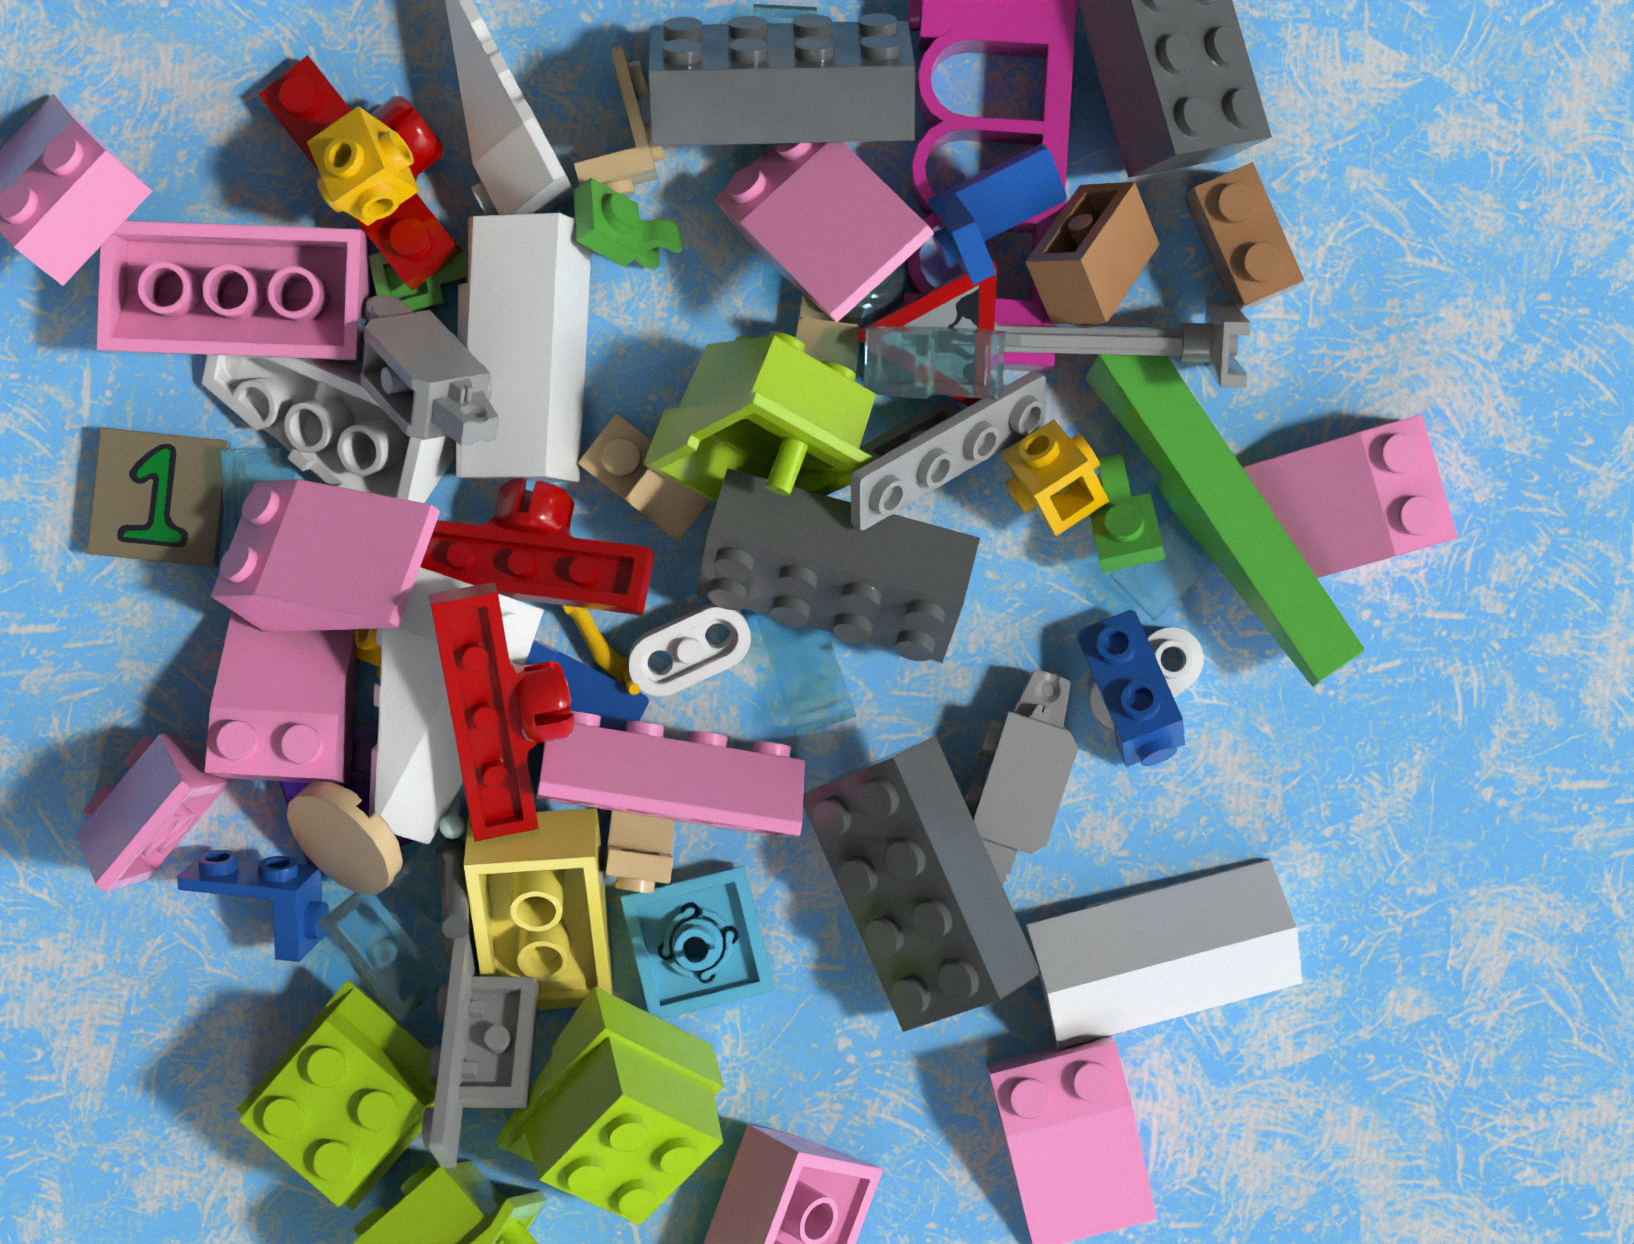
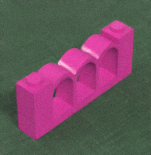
[889,0,1077,373]

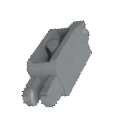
[360,294,499,446]
[964,670,1079,887]

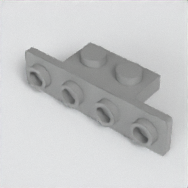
[851,370,1046,531]
[422,904,540,1169]

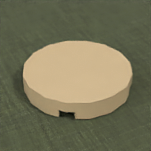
[286,781,403,895]

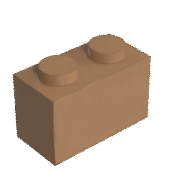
[1184,162,1304,312]
[1025,182,1160,326]

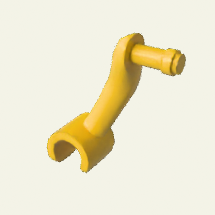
[562,605,641,695]

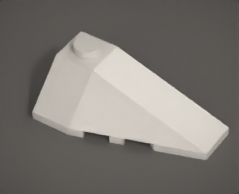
[445,0,574,216]
[202,355,456,503]
[369,567,544,845]

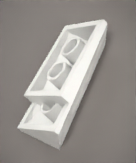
[456,213,591,483]
[1026,859,1303,1049]

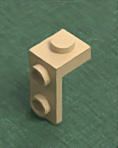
[574,46,666,197]
[603,811,675,893]

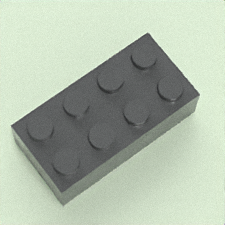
[1077,0,1272,178]
[649,13,915,146]
[696,468,980,663]
[803,736,1041,1032]

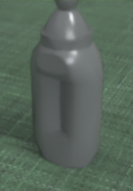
[436,837,469,939]

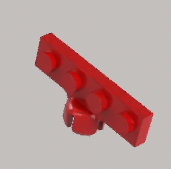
[258,55,462,291]
[420,479,655,616]
[428,582,574,842]

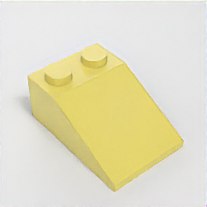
[464,808,613,1010]

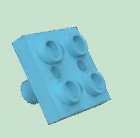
[620,865,776,1019]

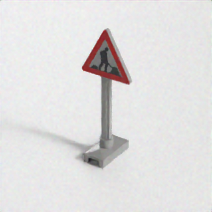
[857,260,1250,407]

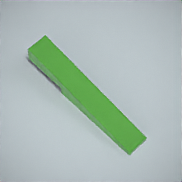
[1084,326,1365,687]

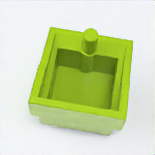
[643,332,876,504]
[236,979,436,1211]
[497,987,724,1225]
[351,1160,547,1244]

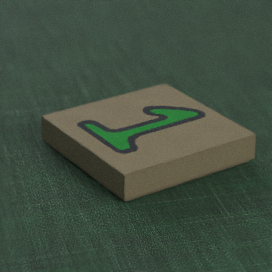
[87,427,231,568]

